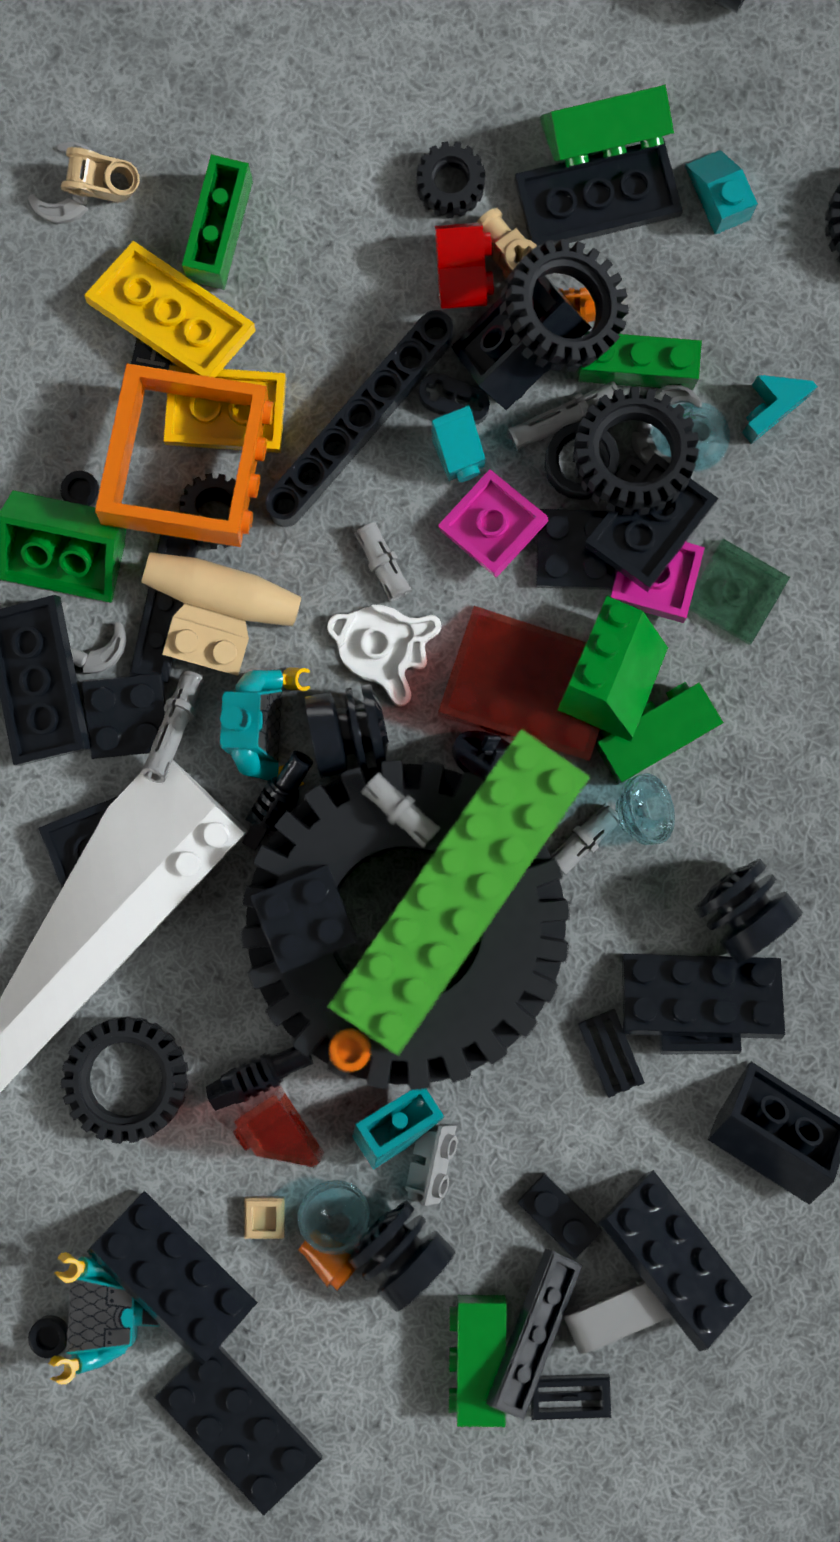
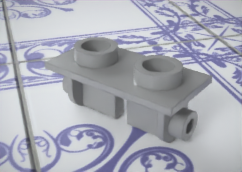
[405,1122,458,1206]

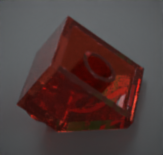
[233,1086,324,1168]

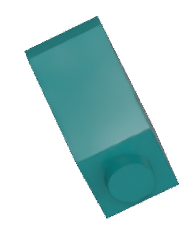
[685,150,758,235]
[432,406,486,482]
[352,1089,444,1170]

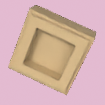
[244,1196,285,1239]

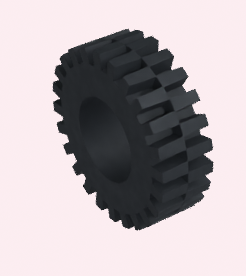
[241,761,570,1090]

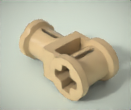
[476,208,537,280]

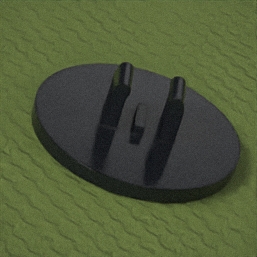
[452,731,511,783]

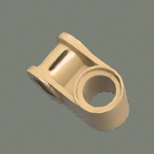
[61,147,140,202]

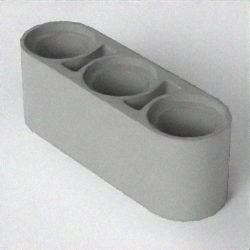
[563,1276,671,1353]

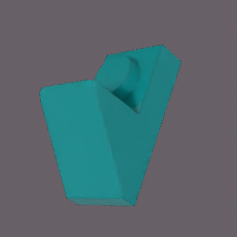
[742,375,818,444]

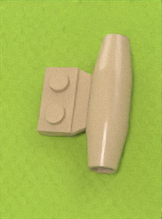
[141,552,301,676]

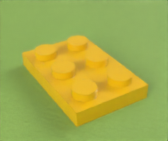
[164,365,286,453]

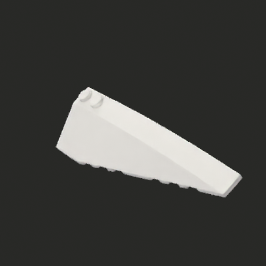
[0,760,248,1093]

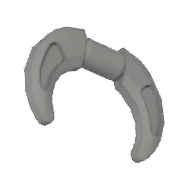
[28,142,92,224]
[632,385,702,464]
[62,602,126,674]

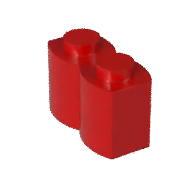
[435,222,494,309]

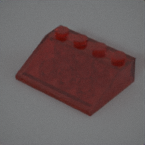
[438,606,600,764]

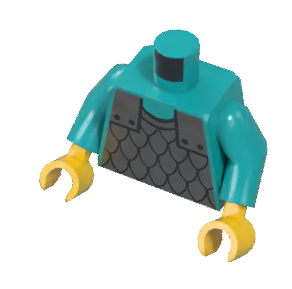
[220,667,310,786]
[49,1252,160,1384]

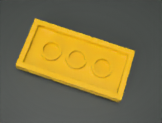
[84,241,256,377]

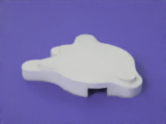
[327,605,441,707]

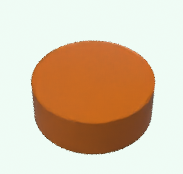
[329,1029,371,1072]

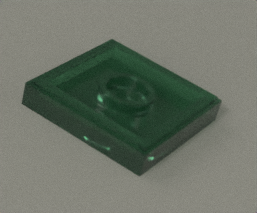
[689,538,790,645]

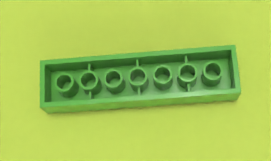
[328,729,590,1055]

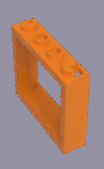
[95,363,274,547]

